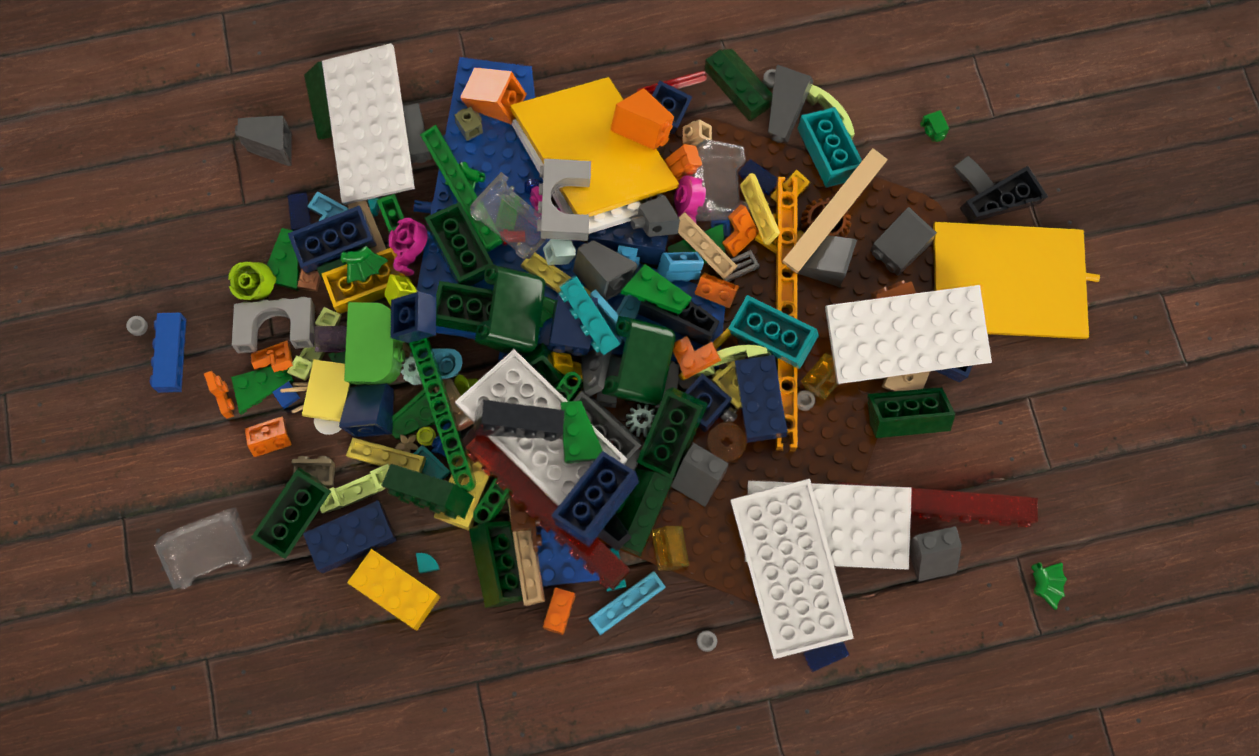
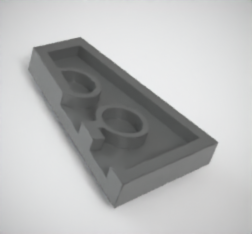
[581,349,612,397]

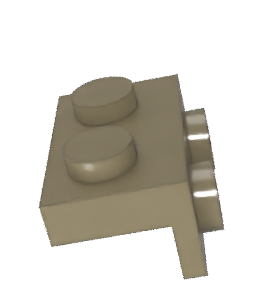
[292,456,335,487]

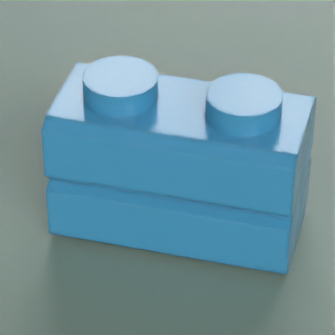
[657,252,704,282]

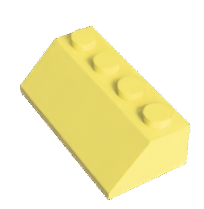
[434,446,500,531]

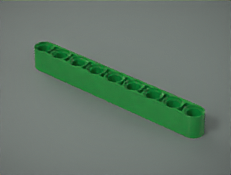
[409,338,476,492]
[473,372,583,524]

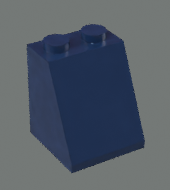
[548,294,598,356]
[339,384,394,438]

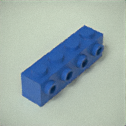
[150,313,186,393]

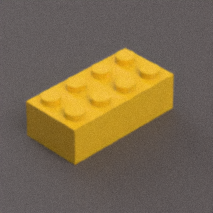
[322,248,405,314]
[347,549,440,631]

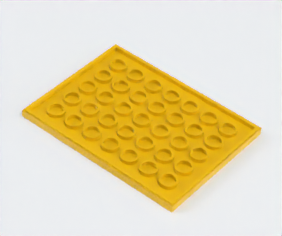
[510,77,679,217]
[933,222,1089,339]

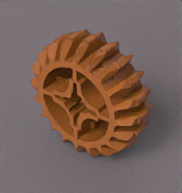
[800,197,852,238]

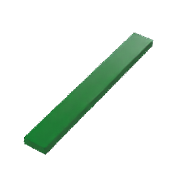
[420,125,503,252]

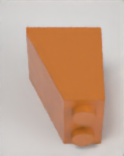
[460,68,527,124]
[610,88,674,150]

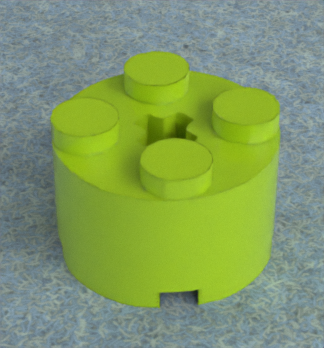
[228,261,276,300]

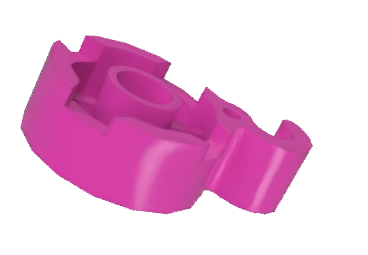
[674,175,706,223]
[388,218,428,276]

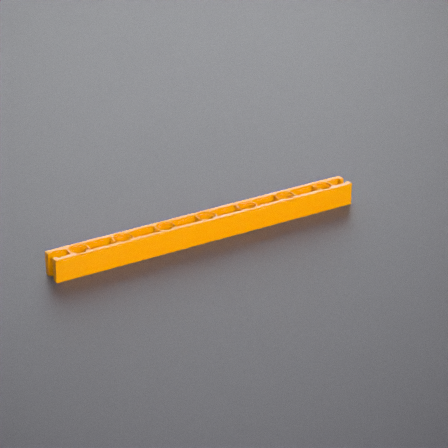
[775,177,797,451]

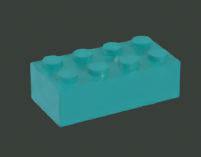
[798,107,862,187]
[728,295,819,369]

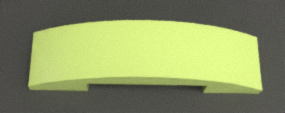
[806,85,854,139]
[287,307,342,381]
[693,345,771,379]
[320,464,390,514]

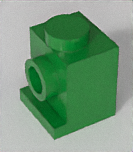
[920,110,949,142]

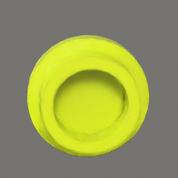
[416,427,436,446]

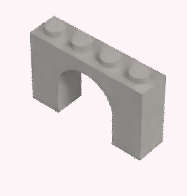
[537,159,591,241]
[232,297,315,353]

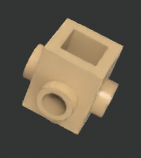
[682,120,712,149]

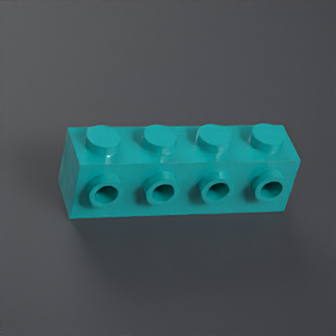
[558,276,620,355]

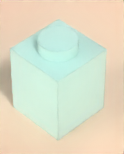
[543,239,576,265]

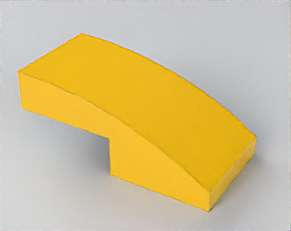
[770,169,811,205]
[551,351,583,381]

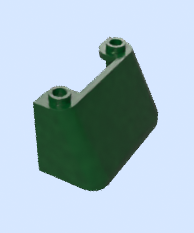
[475,265,545,355]
[601,316,675,405]

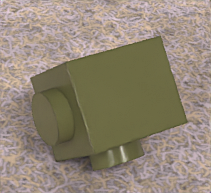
[455,107,483,141]

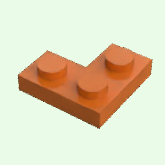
[722,204,759,258]
[673,336,721,379]
[251,341,293,373]
[204,371,235,419]

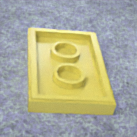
[302,359,350,422]

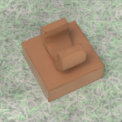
[297,269,321,292]

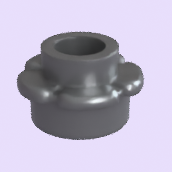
[720,406,738,424]

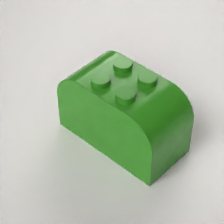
[344,302,405,385]

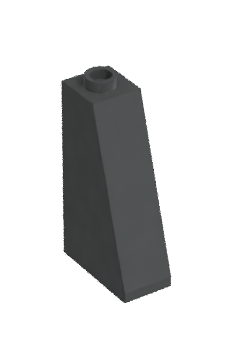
[768,64,813,143]

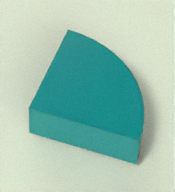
[416,553,440,574]

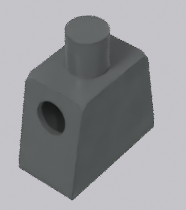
[630,196,680,237]

